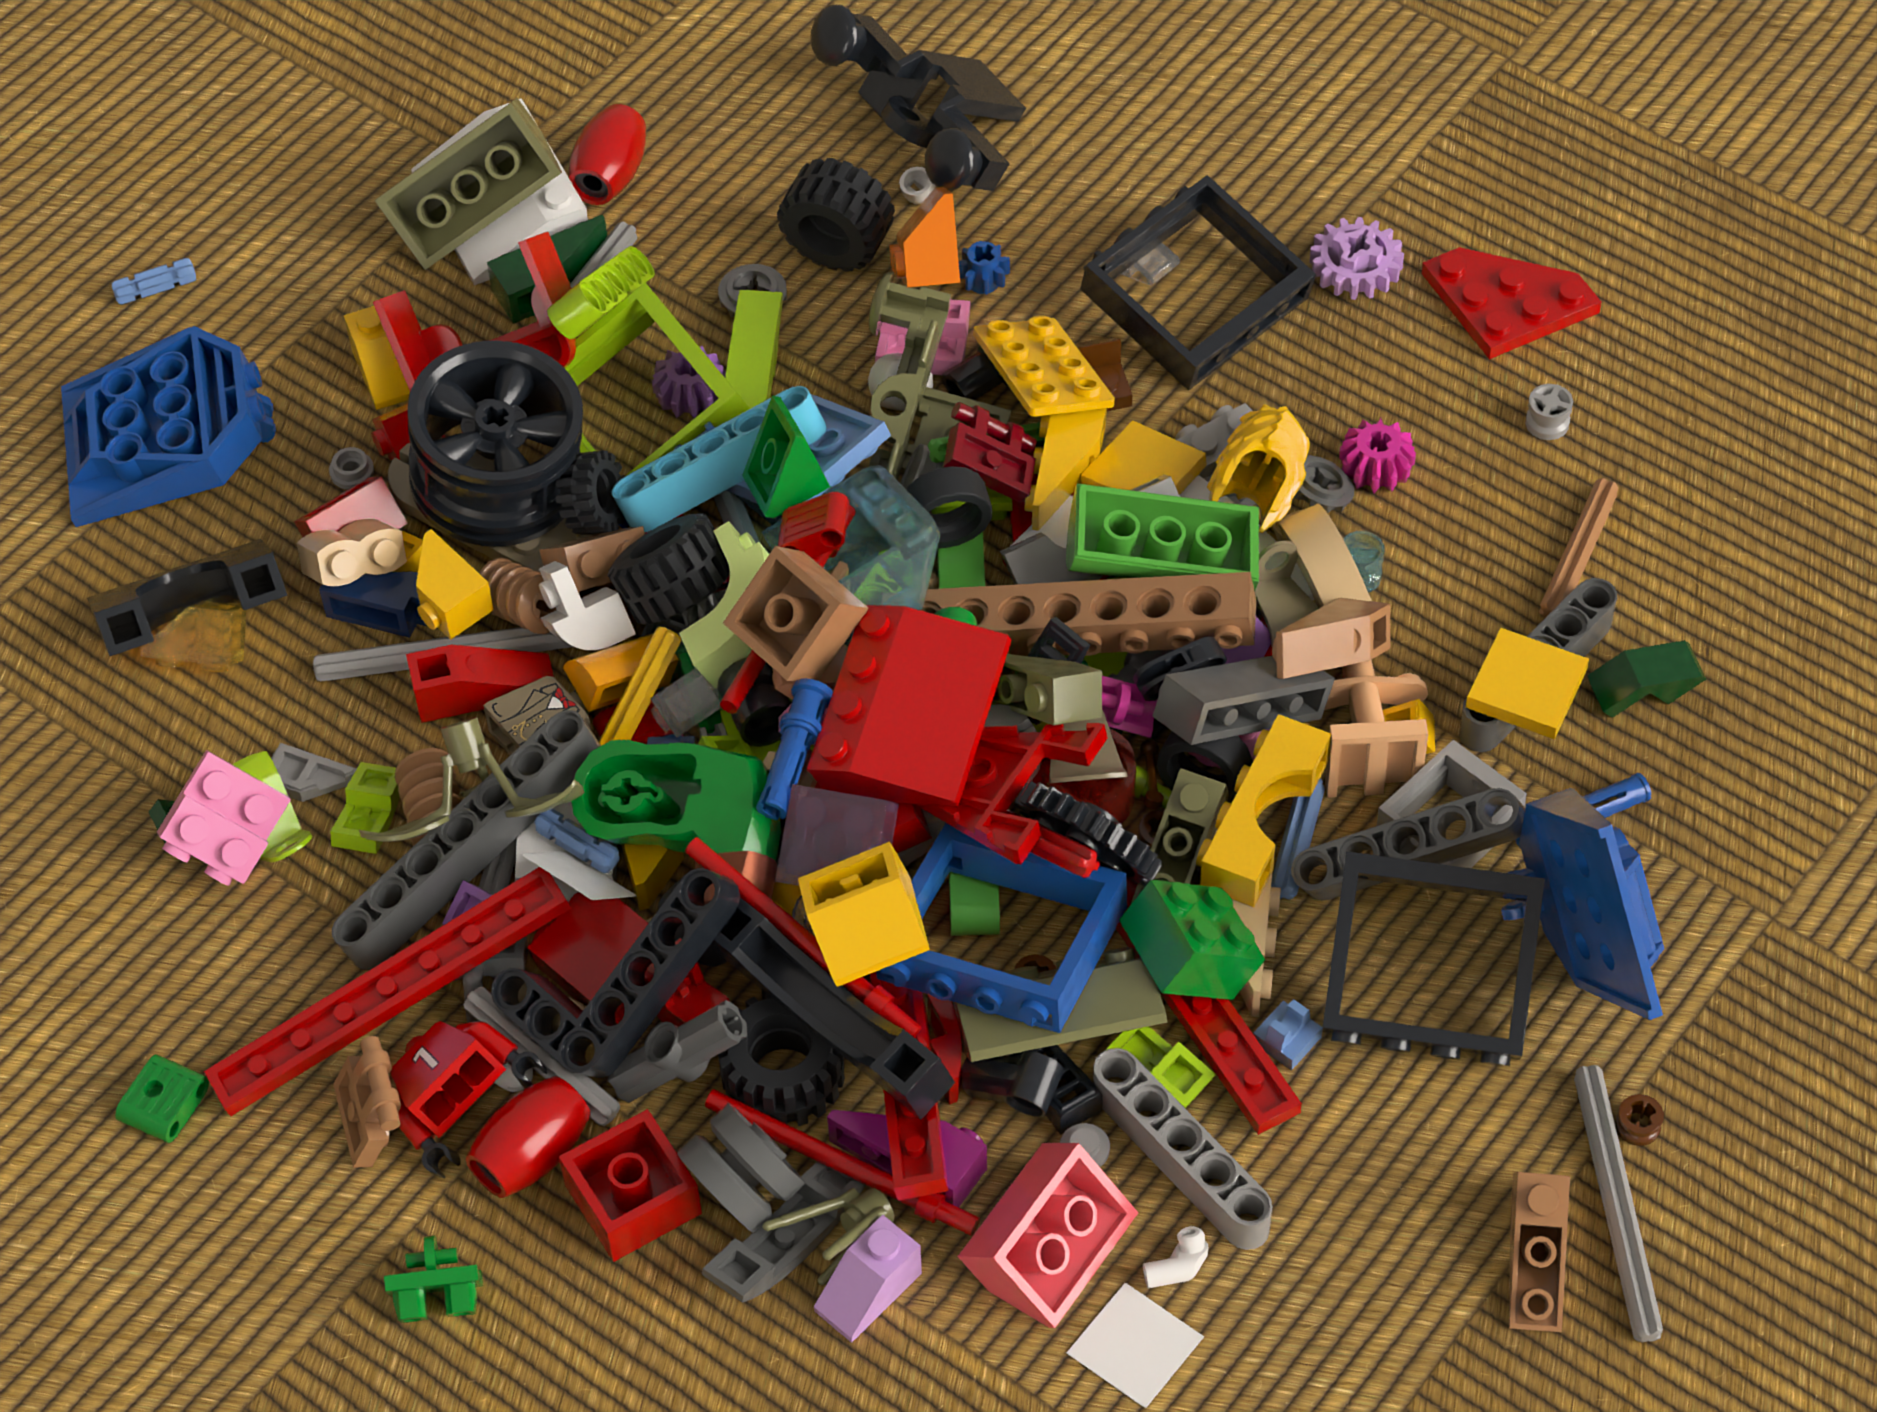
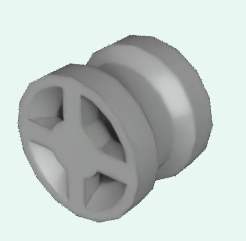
[1525,384,1573,440]

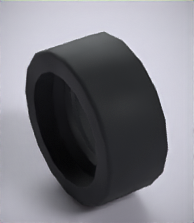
[902,466,992,548]
[1157,731,1253,803]

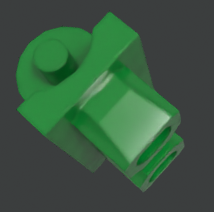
[384,1235,483,1323]

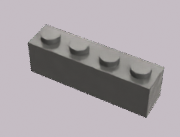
[1153,655,1335,745]

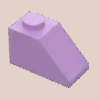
[814,1215,922,1343]

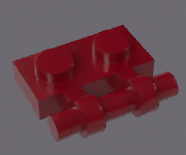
[943,402,1037,503]

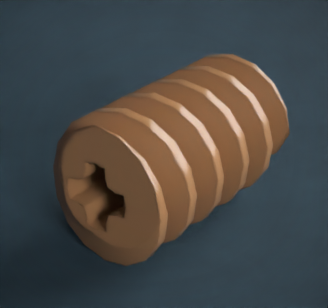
[479,558,556,634]
[394,748,462,846]

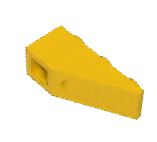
[1025,408,1107,531]

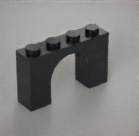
[87,539,288,656]

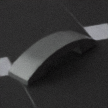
[702,1162,866,1303]

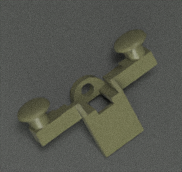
[822,272,1011,549]

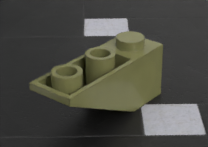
[992,654,1102,725]
[1131,768,1229,904]

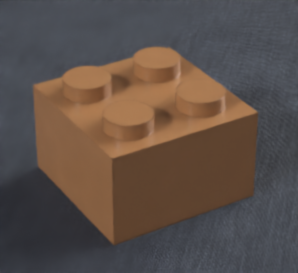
[723,546,869,682]

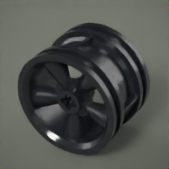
[408,341,583,547]

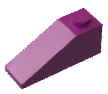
[827,1110,987,1207]

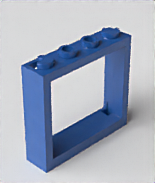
[876,823,1128,1033]

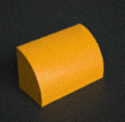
[563,634,679,712]

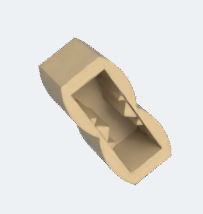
[297,519,407,586]

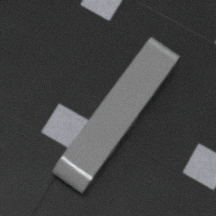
[1093,1048,1272,1250]

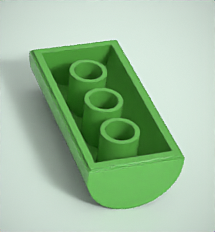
[1066,483,1259,591]

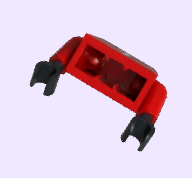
[390,1021,547,1179]

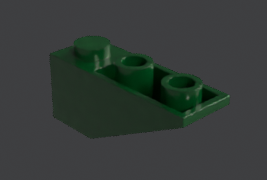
[487,215,607,324]

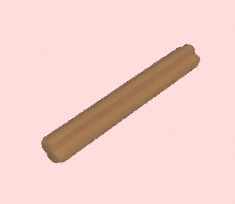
[1539,478,1618,619]

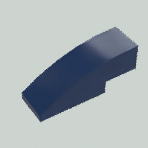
[319,572,438,638]

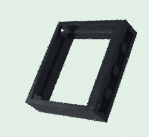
[1080,175,1317,391]
[1323,851,1545,1066]

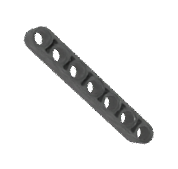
[332,710,601,970]

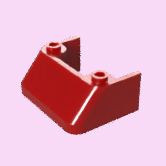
[373,231,576,392]

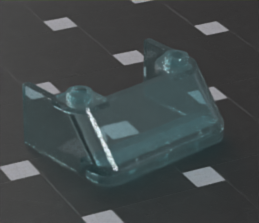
[762,465,941,647]

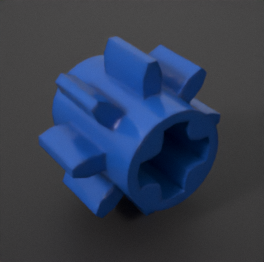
[959,241,1010,294]

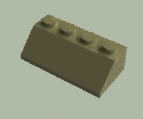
[374,98,562,270]
[952,947,1167,1062]

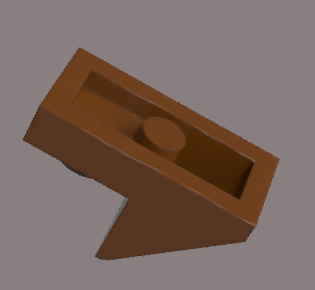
[1075,337,1133,411]

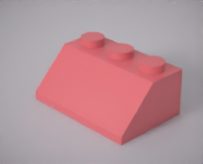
[957,1143,1138,1328]

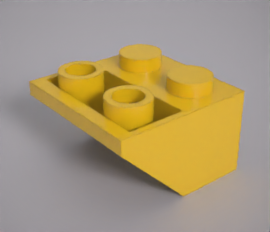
[798,841,930,987]

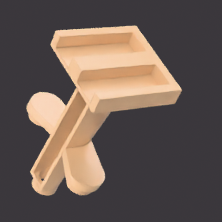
[1324,660,1428,798]

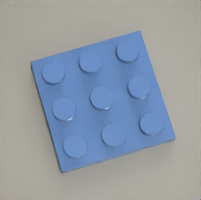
[726,394,891,504]

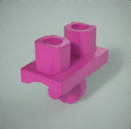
[1102,676,1157,738]

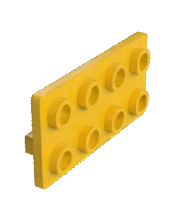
[973,316,1115,416]

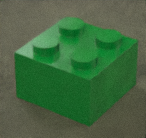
[1119,880,1265,1000]

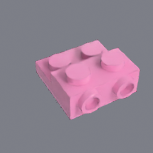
[157,750,291,886]

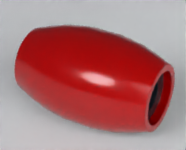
[568,104,646,205]
[465,1076,591,1198]

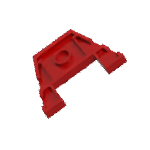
[916,723,1108,865]

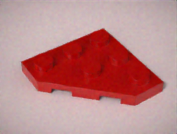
[1421,247,1602,360]

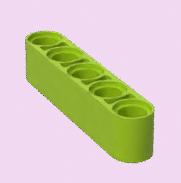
[547,246,655,339]

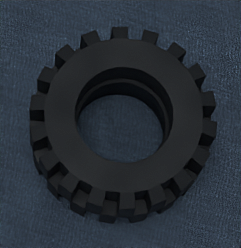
[777,158,895,272]
[607,513,730,624]
[718,993,845,1127]

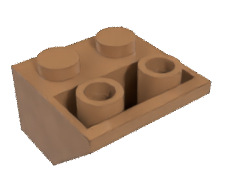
[540,526,645,624]

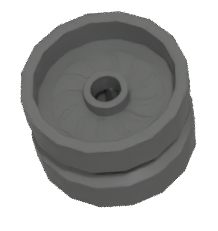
[677,1102,806,1233]

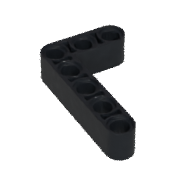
[491,868,740,1078]

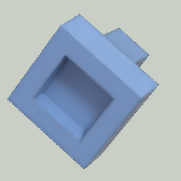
[1253,999,1323,1070]

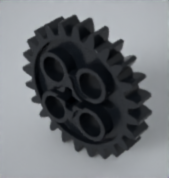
[1014,781,1162,886]

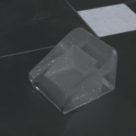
[1121,243,1180,286]

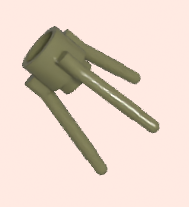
[762,1188,894,1286]

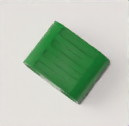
[115,1054,209,1143]

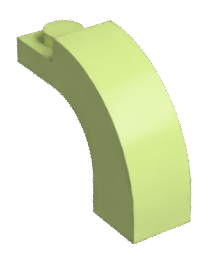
[679,521,769,689]

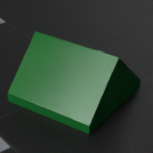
[742,395,830,518]

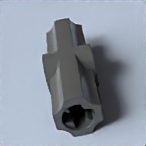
[608,1000,747,1103]

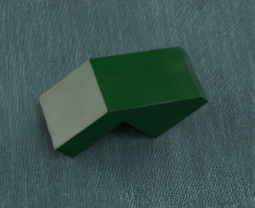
[1587,640,1706,718]

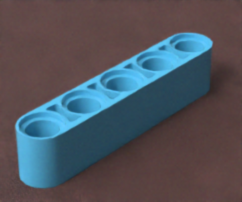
[612,386,827,532]

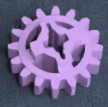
[1310,217,1404,300]

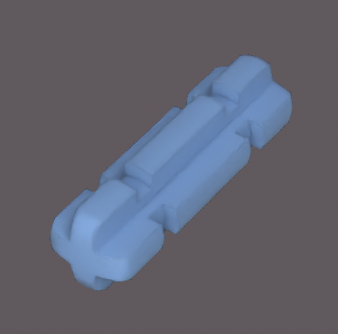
[112,258,196,305]
[534,809,620,873]

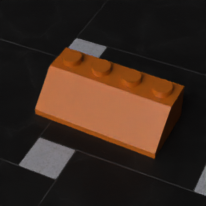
[889,187,960,287]

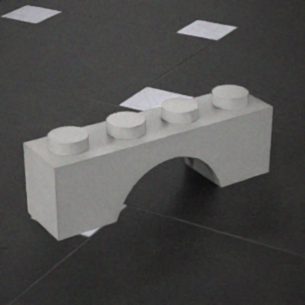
[1000,474,1180,584]

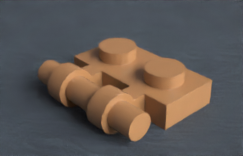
[333,1036,401,1168]

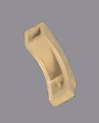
[1273,503,1371,608]

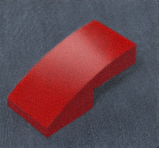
[927,994,962,1105]

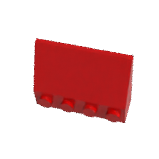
[807,605,1012,806]

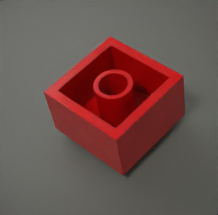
[559,1109,702,1262]

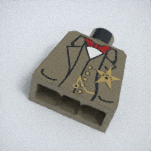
[483,676,594,755]

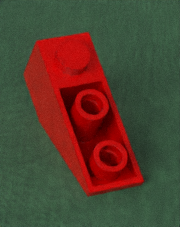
[406,644,554,723]

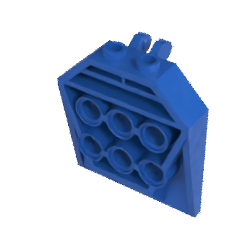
[61,326,276,527]
[1501,788,1665,1020]

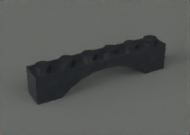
[711,897,955,1120]

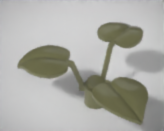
[359,717,584,842]

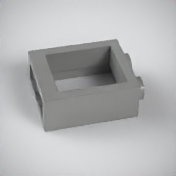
[1376,740,1527,868]

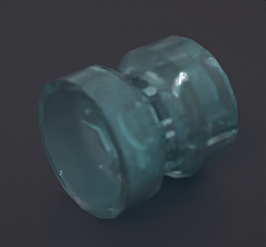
[1343,531,1385,593]

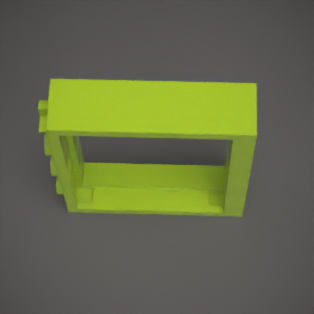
[565,282,750,476]

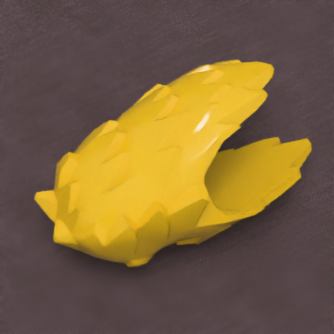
[1207,404,1310,533]

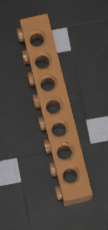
[880,572,1256,656]

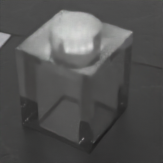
[650,667,722,737]

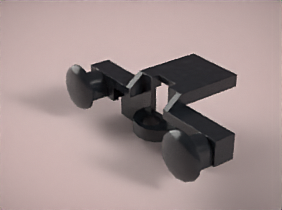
[811,4,1026,192]

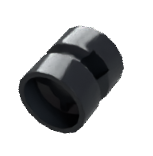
[717,658,792,747]

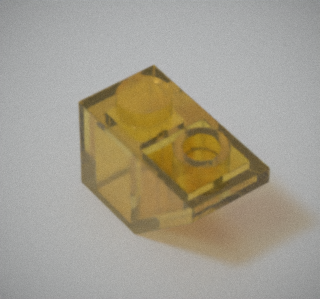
[141,601,247,672]

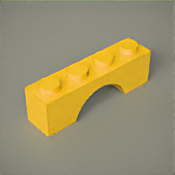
[1196,714,1331,907]

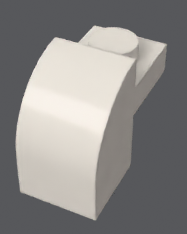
[539,561,636,650]

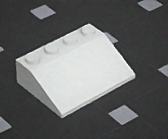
[411,98,588,285]

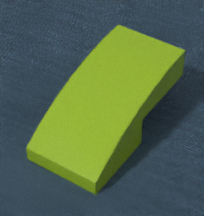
[330,762,400,854]
[1106,1026,1216,1109]

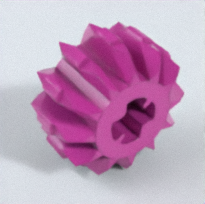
[1339,417,1416,494]

